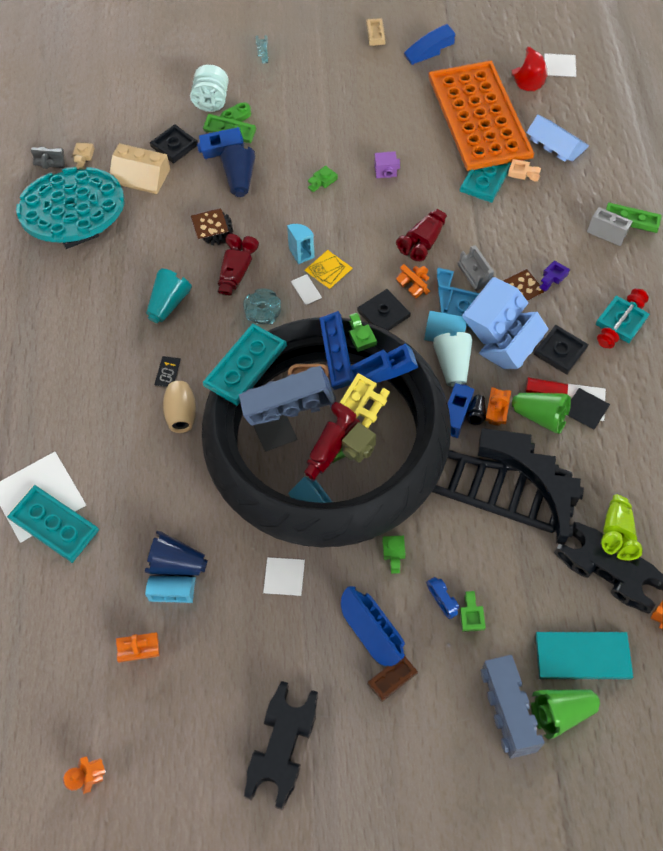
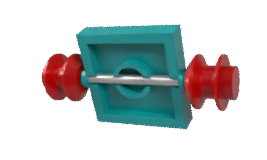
[595,288,650,349]

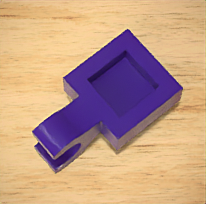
[539,260,570,292]

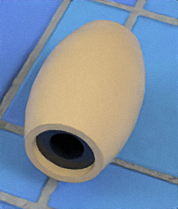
[163,381,196,433]

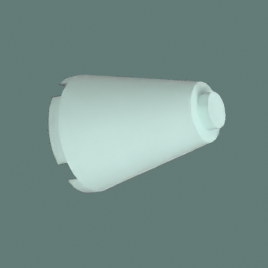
[433,332,472,389]

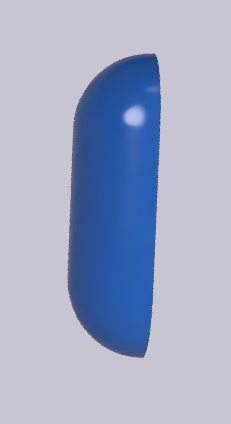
[341,586,405,666]

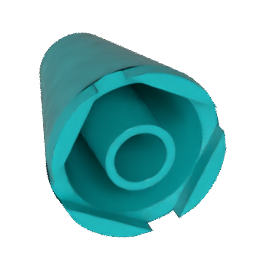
[146,268,192,323]

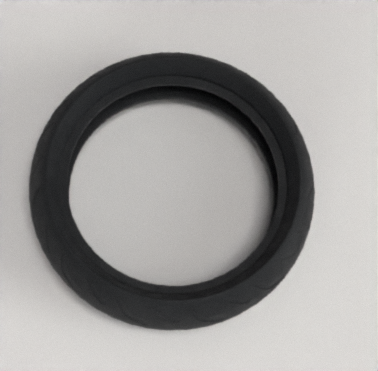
[202,317,451,548]

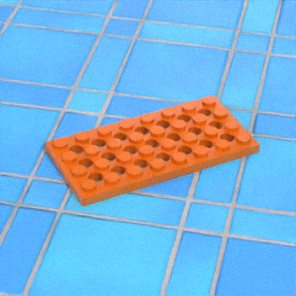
[429,60,534,171]

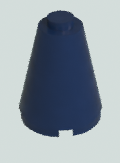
[220,145,255,197]
[145,530,208,576]

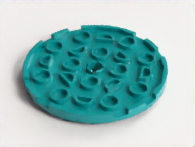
[16,167,125,243]

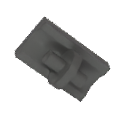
[31,147,65,169]

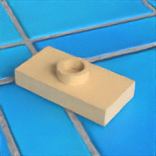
[366,18,385,46]

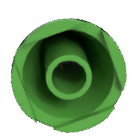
[512,392,571,434]
[531,690,600,739]

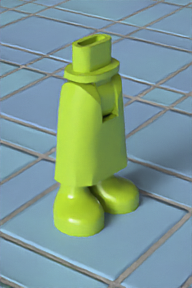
[601,494,642,560]

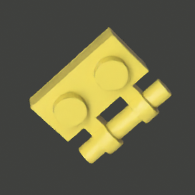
[340,373,390,428]

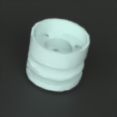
[190,65,229,112]

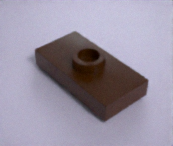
[367,657,418,702]

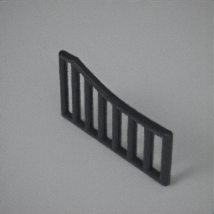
[432,450,573,533]

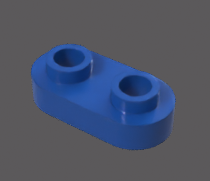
[426,577,459,619]

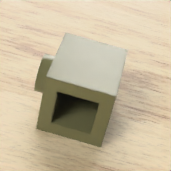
[342,422,376,463]

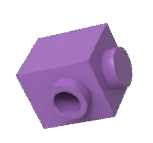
[374,151,400,178]

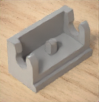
[587,207,633,246]
[457,245,494,291]

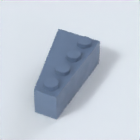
[239,365,337,426]
[480,655,545,759]

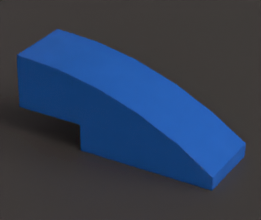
[404,24,455,65]
[351,343,418,383]

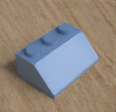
[526,114,589,162]
[462,277,528,344]
[479,312,549,369]

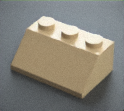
[110,143,170,194]

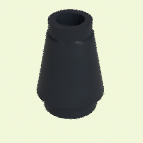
[466,395,486,425]

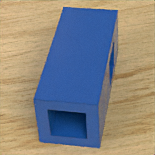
[197,127,244,159]
[448,383,474,438]

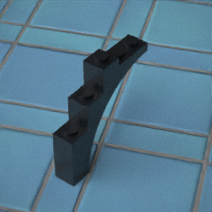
[478,428,584,545]

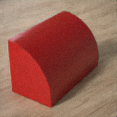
[525,377,568,394]

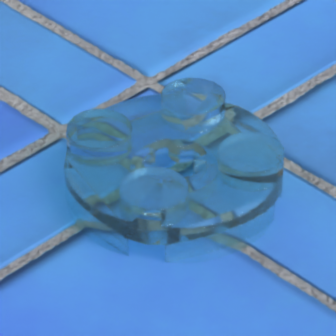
[243,289,281,324]

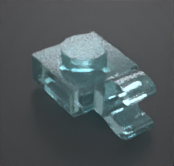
[255,35,268,63]

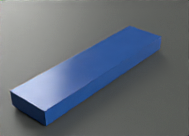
[319,311,353,390]

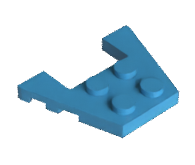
[437,268,479,327]

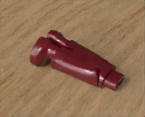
[396,209,447,261]
[218,234,259,296]
[304,402,360,480]

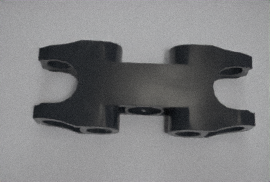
[554,522,663,614]
[244,681,318,810]

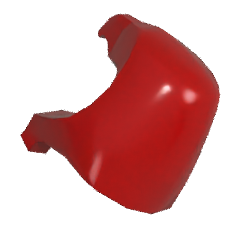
[511,47,548,91]

